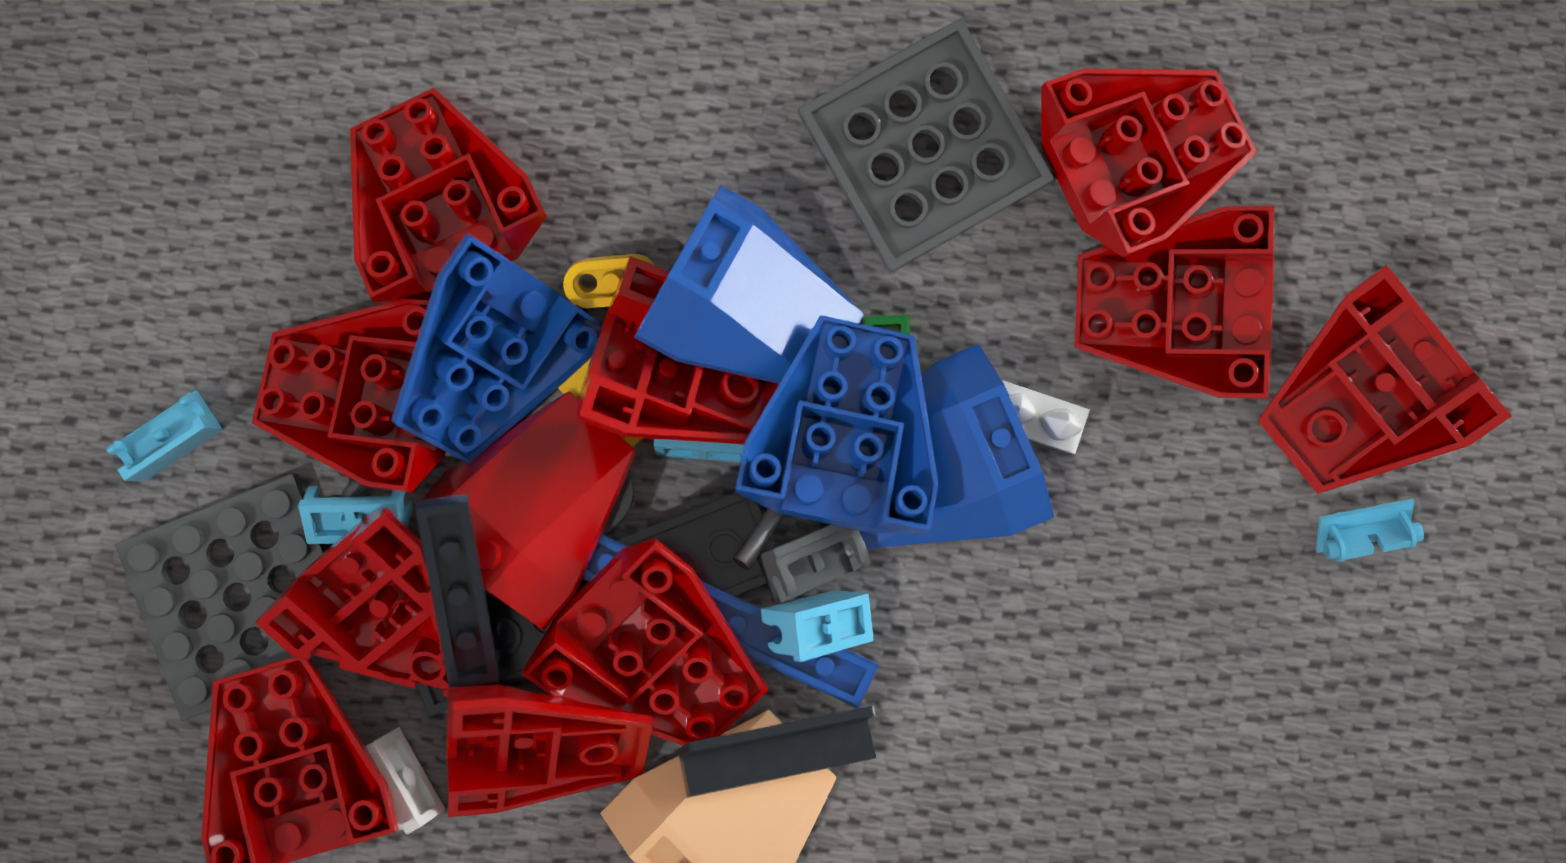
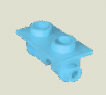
[1316,498,1424,562]

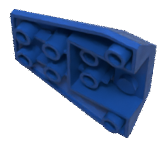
[634,185,864,384]
[391,233,602,464]
[735,315,939,533]
[859,344,1054,548]

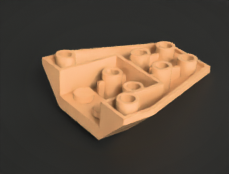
[600,709,837,863]

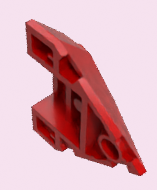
[255,508,449,697]

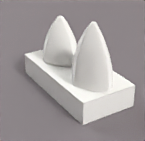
[1002,380,1090,455]
[365,727,446,835]

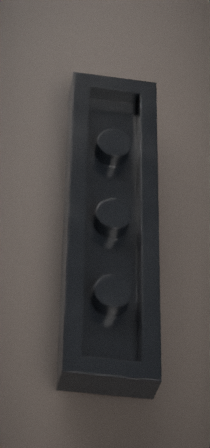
[415,494,499,687]

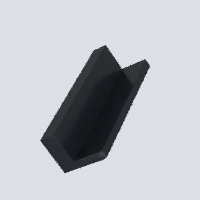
[678,706,877,798]

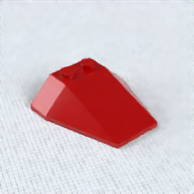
[577,256,779,445]
[1258,265,1512,494]
[422,391,637,630]
[446,684,653,817]

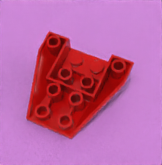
[1041,68,1257,257]
[350,87,547,302]
[1075,206,1275,399]
[252,298,446,493]
[522,539,768,746]
[201,657,399,863]

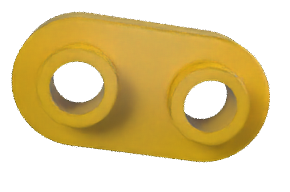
[563,254,655,308]

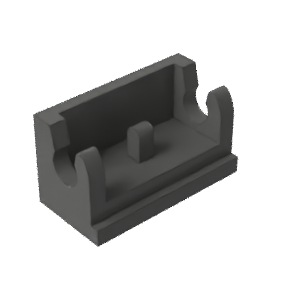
[757,524,869,605]

